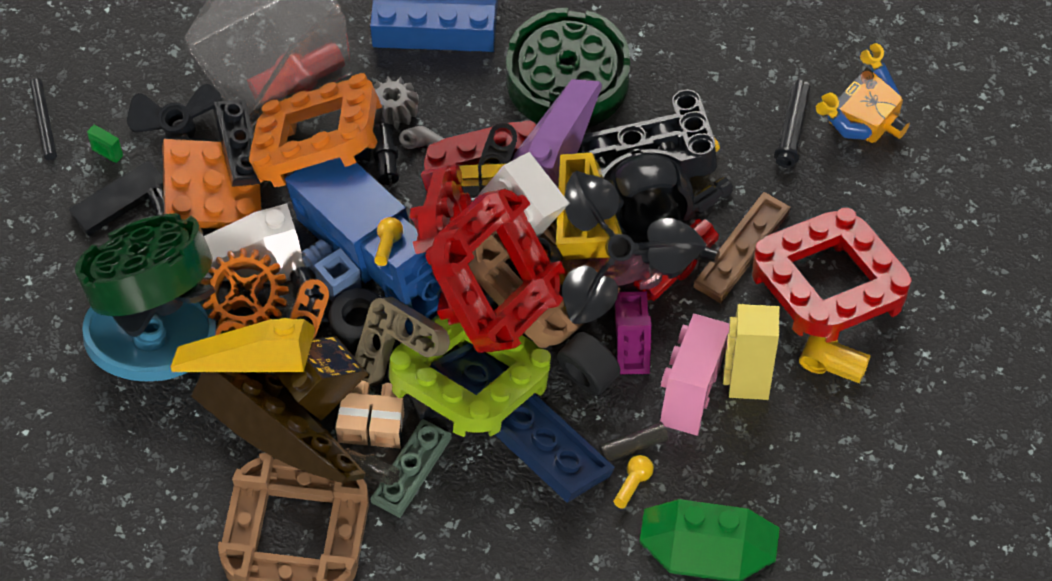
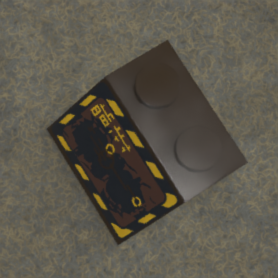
[275,336,368,421]

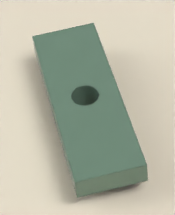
[371,419,452,518]

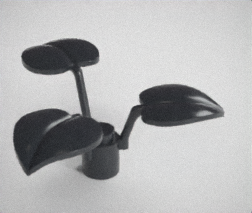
[562,171,706,324]

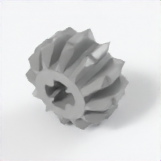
[374,76,419,130]

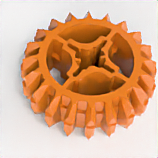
[201,248,289,331]

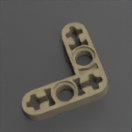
[355,297,450,386]

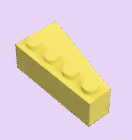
[723,304,779,400]

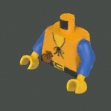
[816,43,910,143]

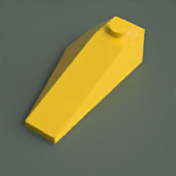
[171,318,315,372]

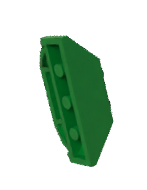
[640,499,780,581]

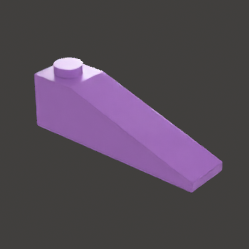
[512,79,602,188]

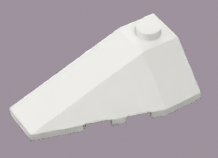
[198,203,305,284]

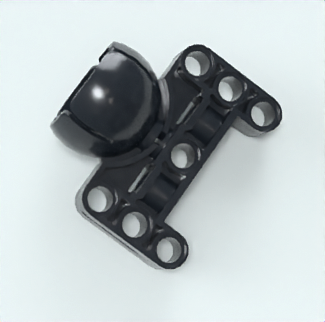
[578,90,717,240]

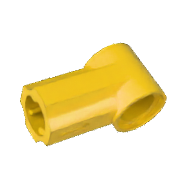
[799,335,870,384]

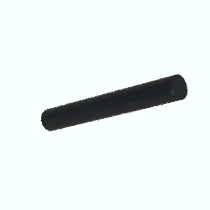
[30,78,57,160]

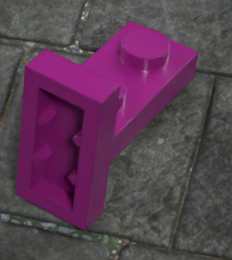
[614,291,651,374]

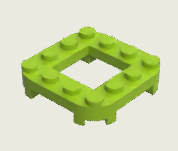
[389,315,551,437]

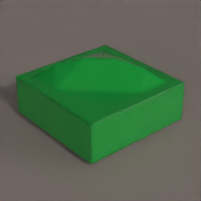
[87,124,123,163]

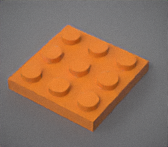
[162,139,261,229]

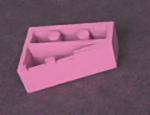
[659,313,729,436]

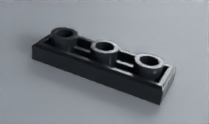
[213,99,263,187]

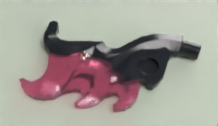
[569,242,720,289]

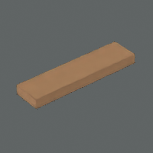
[694,192,791,303]

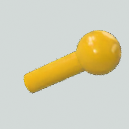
[374,217,403,266]
[613,455,654,508]

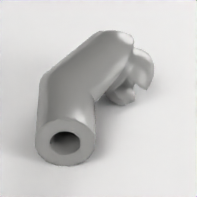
[399,126,445,149]

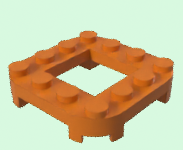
[249,73,382,187]

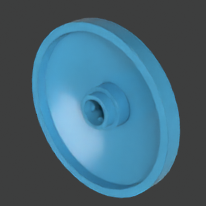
[83,300,216,381]

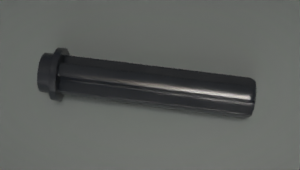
[774,79,810,168]

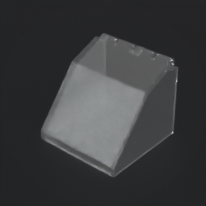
[184,0,352,126]

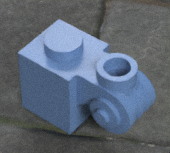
[302,239,362,302]

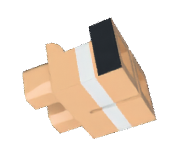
[336,381,404,448]

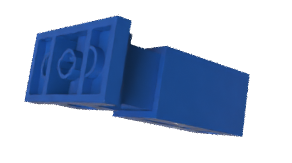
[285,157,443,335]

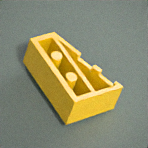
[556,152,622,260]

